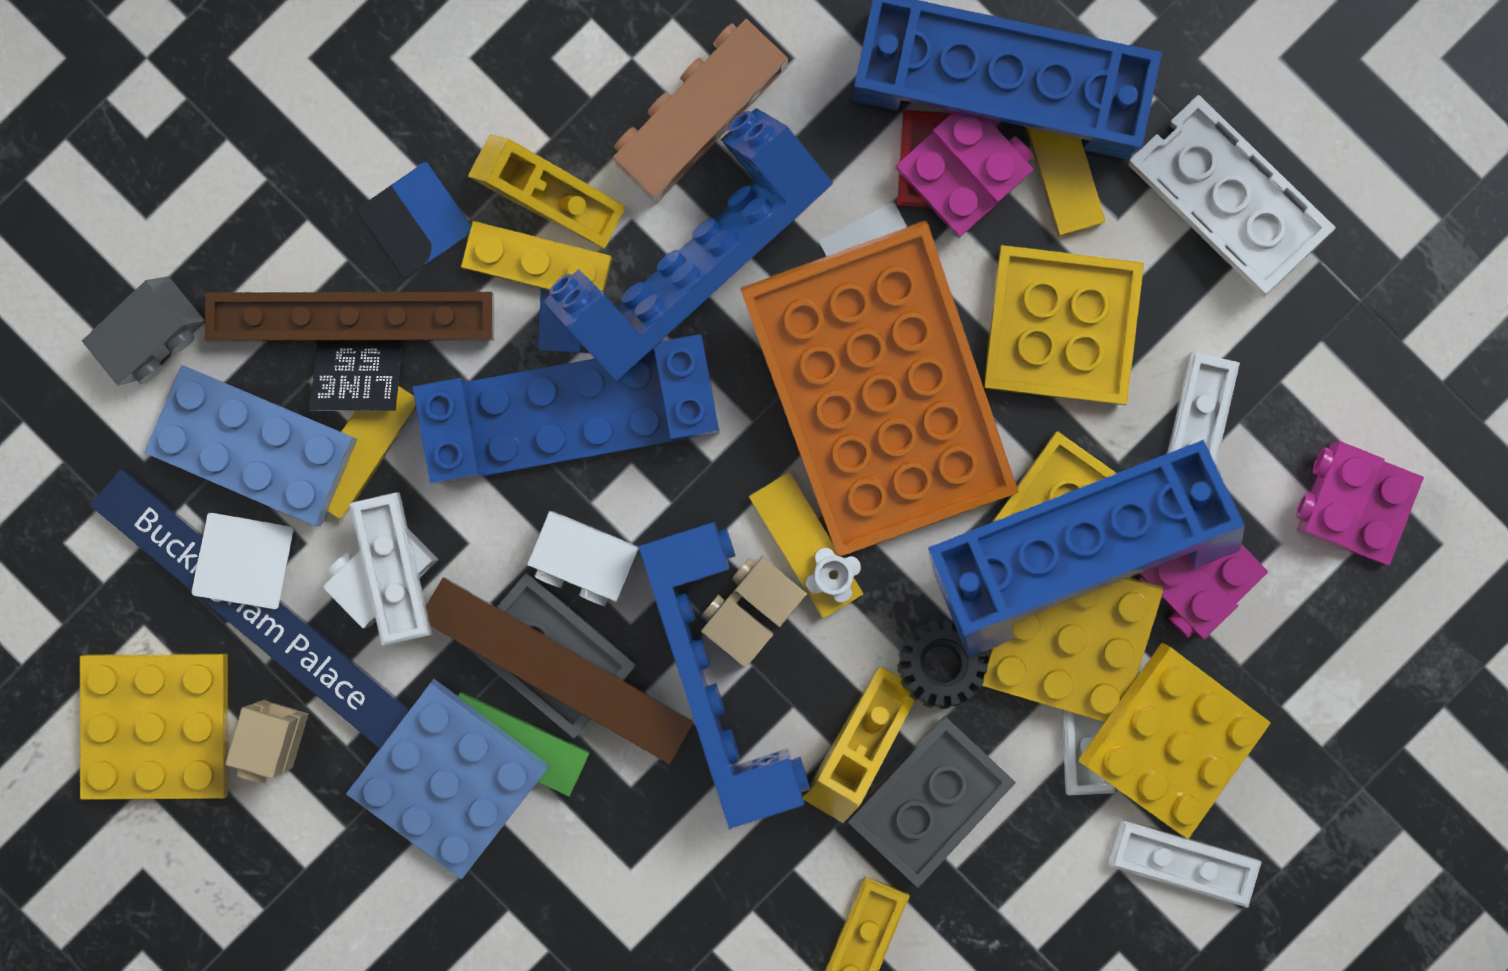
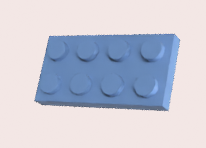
[144,365,357,527]

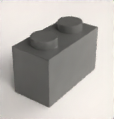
[82,276,205,386]

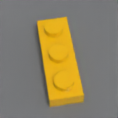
[461,221,612,294]

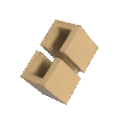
[700,556,807,668]
[225,700,309,783]

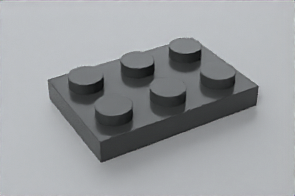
[465,572,637,738]
[847,716,1016,888]

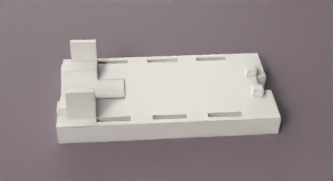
[1128,95,1336,298]

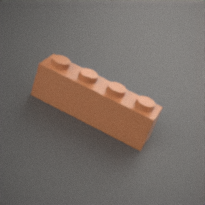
[613,18,788,203]

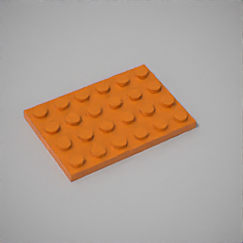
[740,221,1019,556]

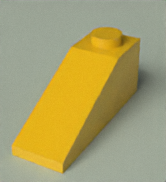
[468,134,626,249]
[803,666,915,823]

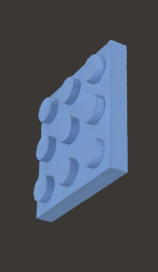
[346,679,549,880]

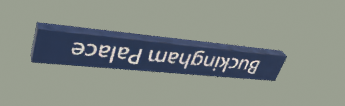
[90,469,410,749]

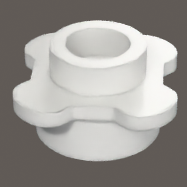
[806,548,861,602]

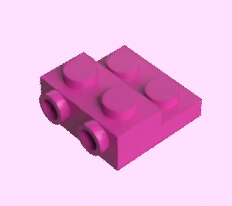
[895,112,1034,239]
[1295,441,1424,566]
[1135,544,1269,640]

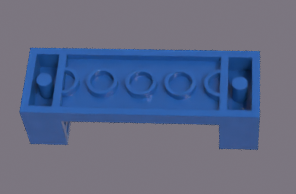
[851,0,1162,160]
[543,108,834,381]
[413,334,720,484]
[928,439,1245,657]
[638,522,810,829]

